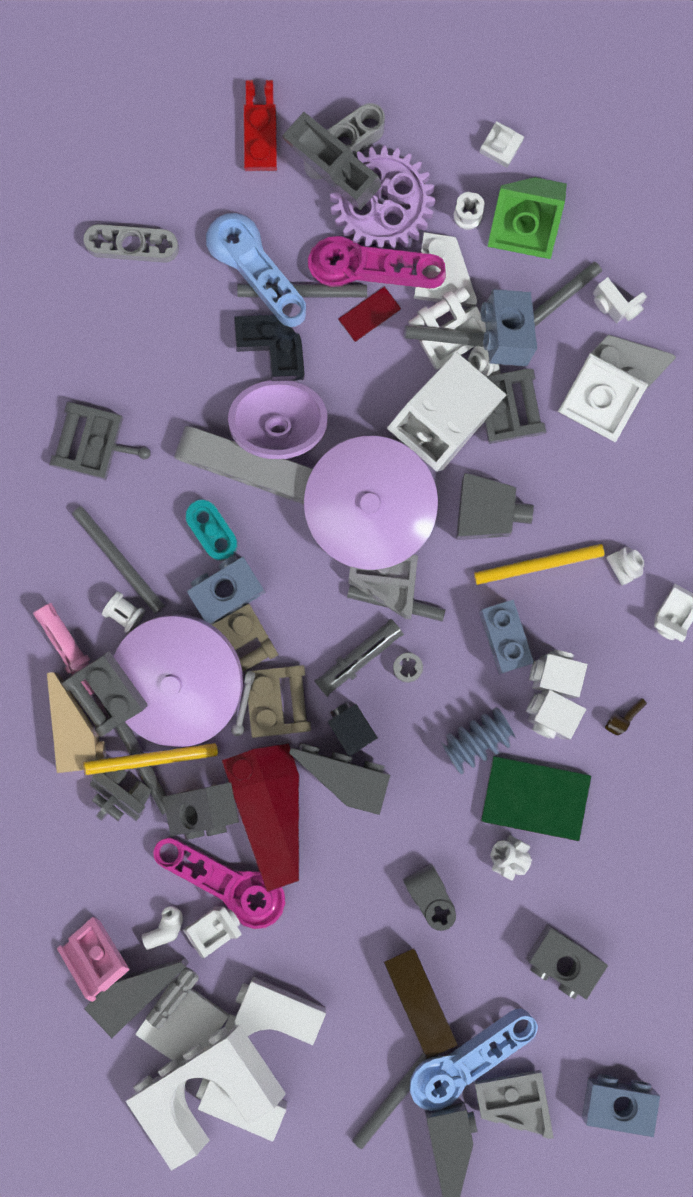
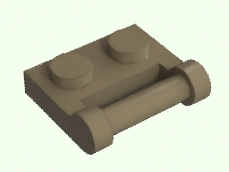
[212,604,279,672]
[245,665,311,738]

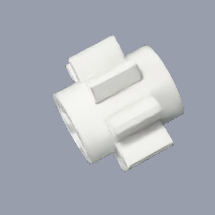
[490,835,532,880]

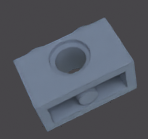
[480,289,537,366]
[187,556,266,625]
[479,599,534,674]
[582,1074,660,1137]

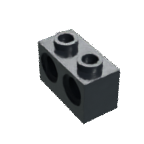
[328,702,378,756]

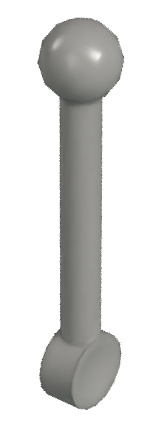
[231,671,255,736]

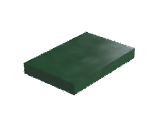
[480,756,591,841]

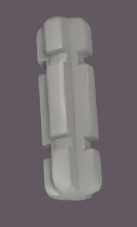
[146,967,199,1029]

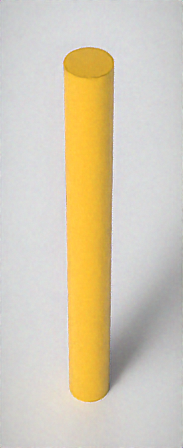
[474,544,604,585]
[83,743,218,775]

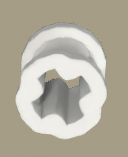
[454,192,485,230]
[101,591,146,634]

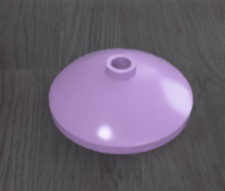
[228,380,327,459]

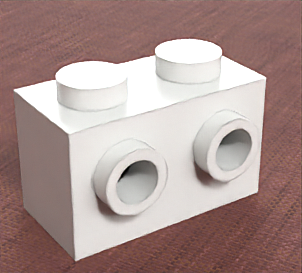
[529,650,588,698]
[526,690,586,739]

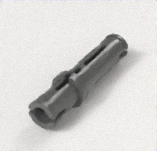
[314,619,404,697]

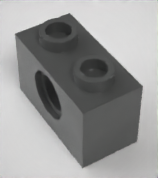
[163,782,239,840]
[526,924,608,1000]

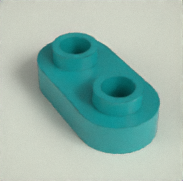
[186,500,238,561]

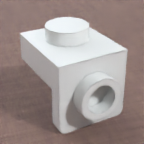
[593,277,647,324]
[654,584,693,642]
[183,907,242,958]

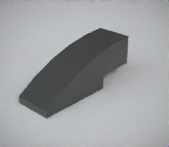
[282,112,382,210]

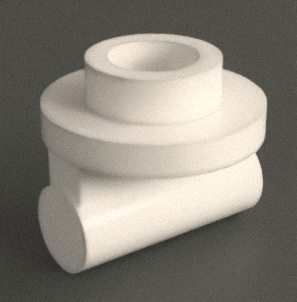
[468,346,501,377]
[606,547,645,586]

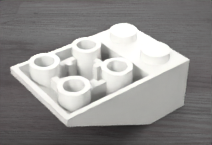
[387,352,507,472]

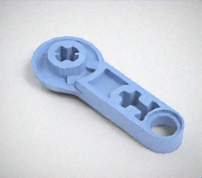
[206,213,306,327]
[409,1009,538,1111]

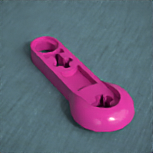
[308,236,446,289]
[153,838,285,929]

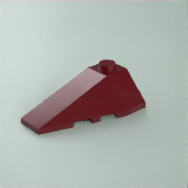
[222,743,300,892]

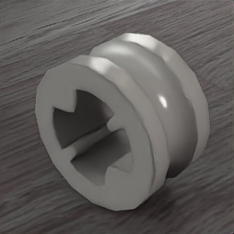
[393,653,423,683]

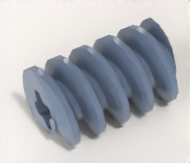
[441,707,516,775]

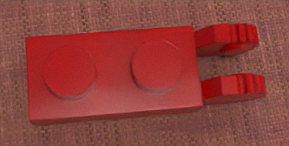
[244,80,277,171]

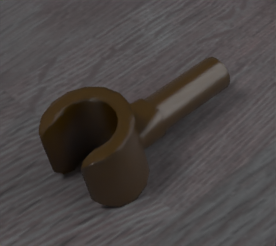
[605,698,647,735]

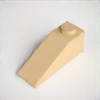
[47,672,106,773]

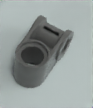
[403,863,456,931]

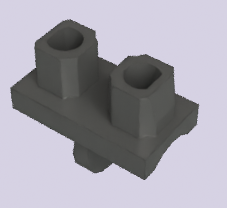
[90,770,151,821]

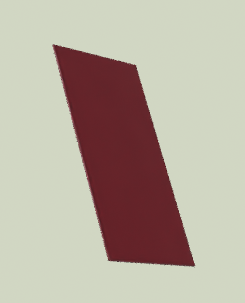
[338,286,401,342]

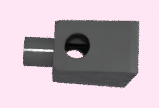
[456,473,534,540]

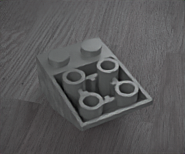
[290,743,390,815]

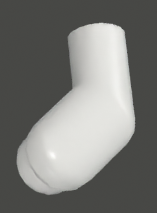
[142,906,183,950]

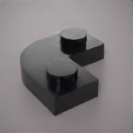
[234,315,305,381]

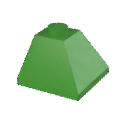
[487,177,567,259]

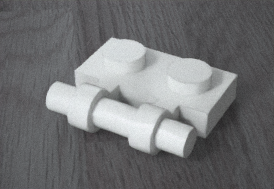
[408,287,486,370]

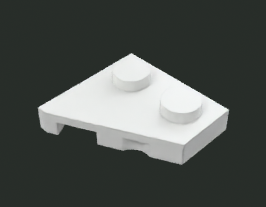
[414,232,477,307]

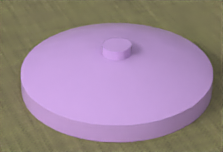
[304,436,438,570]
[114,614,243,747]

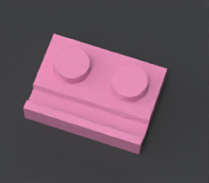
[57,917,130,1002]

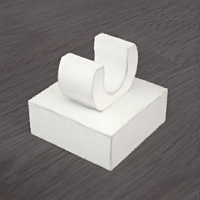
[479,121,524,168]

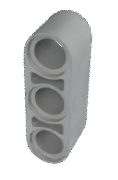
[303,103,385,179]

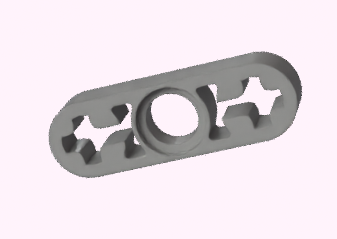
[84,224,179,263]

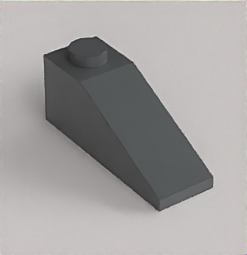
[84,957,189,1039]
[425,1102,478,1197]

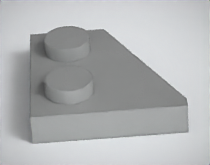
[585,335,676,392]
[348,555,418,620]
[474,1070,554,1139]

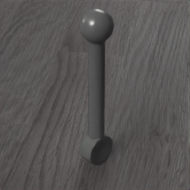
[114,445,151,460]

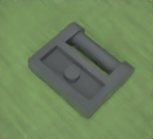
[484,369,547,444]
[49,402,123,480]
[61,651,148,737]

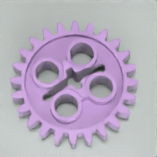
[330,146,435,250]

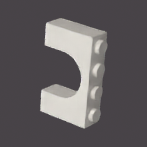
[196,977,327,1142]
[126,1025,286,1171]

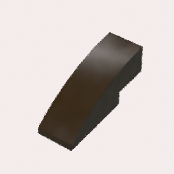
[384,948,458,1059]

